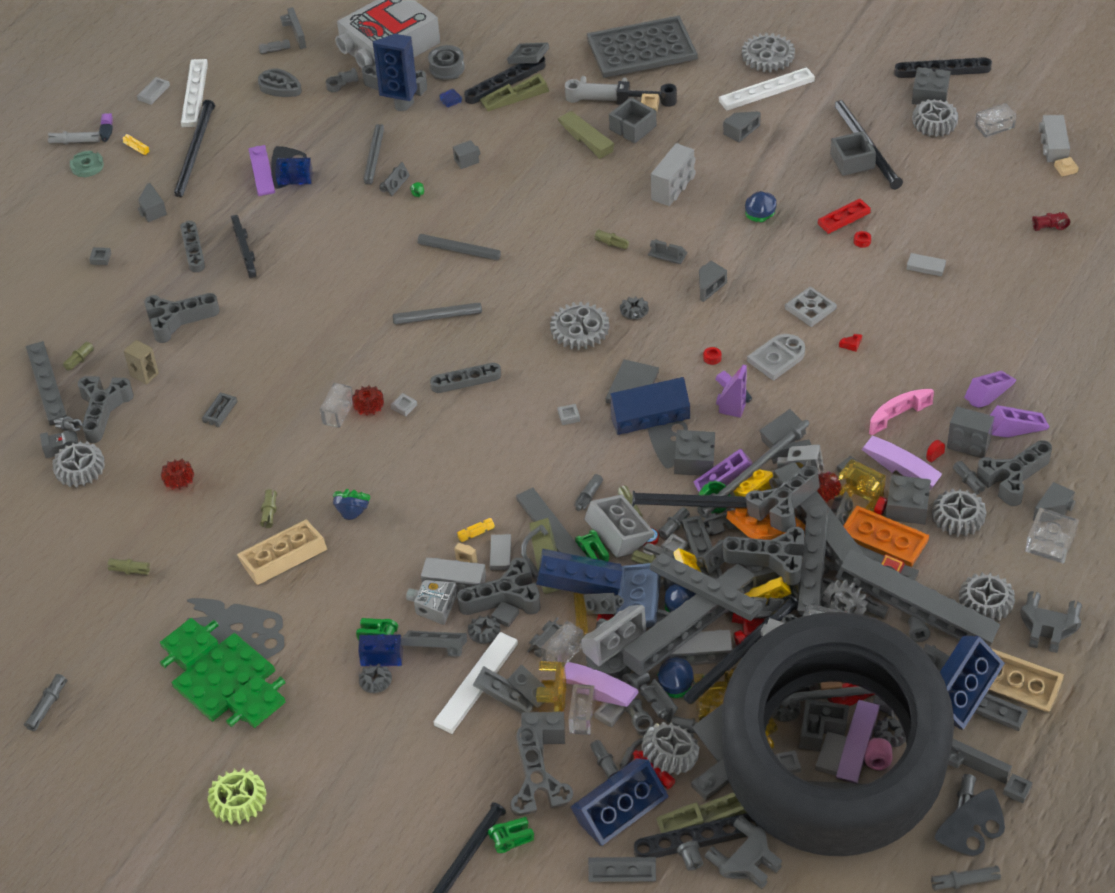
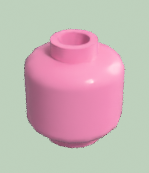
[864,738,892,770]

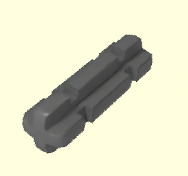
[259,39,290,54]

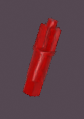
[633,750,676,789]

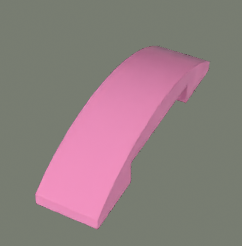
[869,389,934,436]

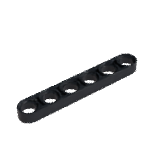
[464,56,546,104]
[894,57,992,78]
[634,813,759,858]

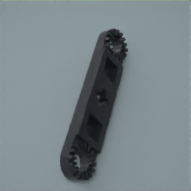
[231,214,257,278]

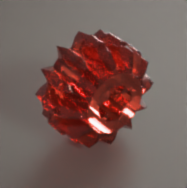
[352,385,384,416]
[161,458,194,490]
[817,471,842,503]

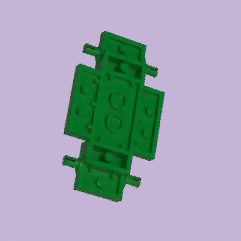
[160,618,286,728]

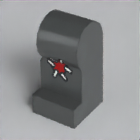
[40,430,78,458]

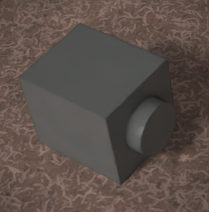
[453,140,480,169]

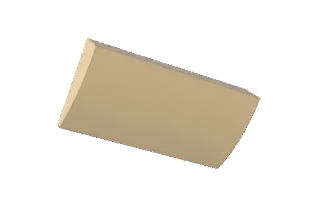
[237,519,327,585]
[988,649,1064,713]

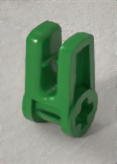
[575,529,609,562]
[356,618,398,646]
[488,817,534,853]

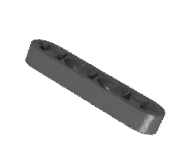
[181,221,205,272]
[430,363,501,393]

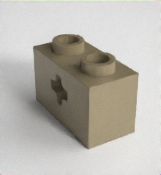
[124,340,159,385]

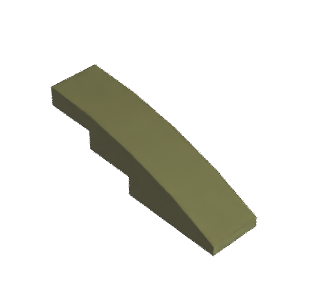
[529,518,560,595]

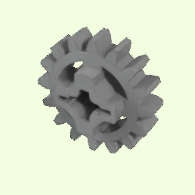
[822,579,868,615]

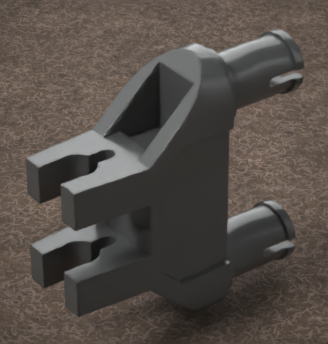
[1020,591,1082,653]
[705,815,782,889]

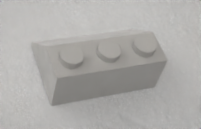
[584,495,654,558]
[581,605,646,667]

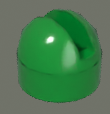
[410,182,424,198]

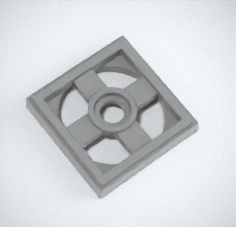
[785,286,837,327]

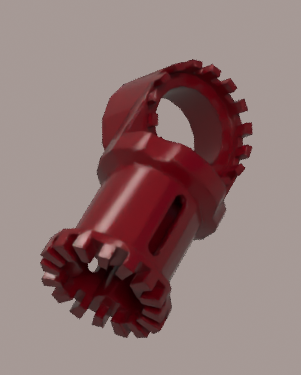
[1032,212,1071,231]

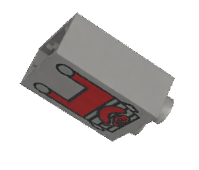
[335,0,440,68]

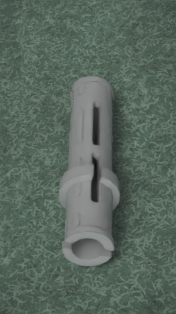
[48,131,100,144]

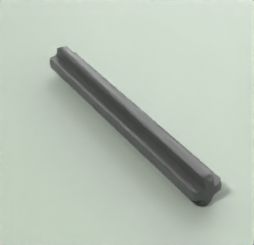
[363,124,384,184]
[417,234,501,260]
[393,302,482,324]

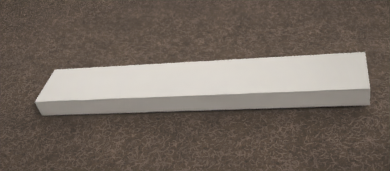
[181,59,208,127]
[719,67,815,111]
[434,632,518,734]

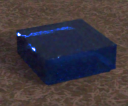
[439,89,462,108]

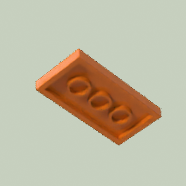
[844,506,929,567]

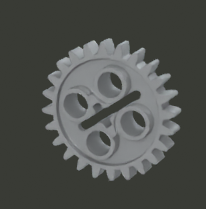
[742,33,795,72]
[550,302,609,350]

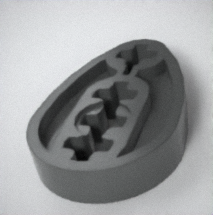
[258,69,302,97]

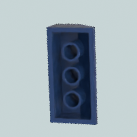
[373,34,417,101]
[610,377,690,435]
[536,548,622,596]
[940,636,1005,730]
[570,758,669,846]

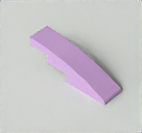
[862,435,942,490]
[556,662,639,707]
[836,700,880,783]

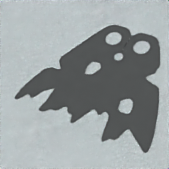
[187,598,284,659]

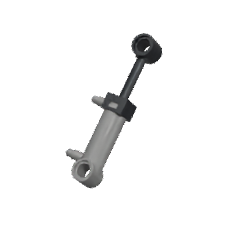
[565,76,677,107]

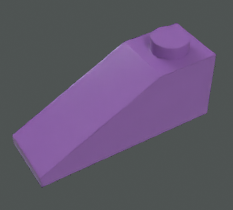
[248,145,275,196]
[716,365,747,418]
[964,371,1016,408]
[990,405,1049,437]
[693,449,753,492]

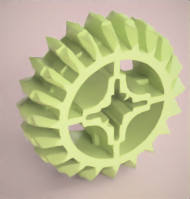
[207,768,267,825]

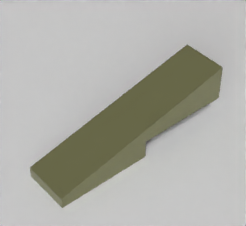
[480,73,550,112]
[558,111,614,159]
[656,792,747,833]

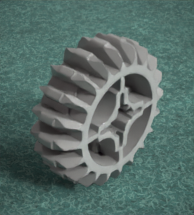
[912,99,958,137]
[52,441,105,488]
[932,488,987,537]
[959,572,1015,622]
[641,722,700,775]

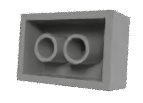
[651,143,696,206]

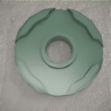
[70,150,104,177]

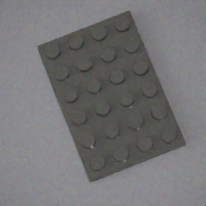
[587,15,698,78]

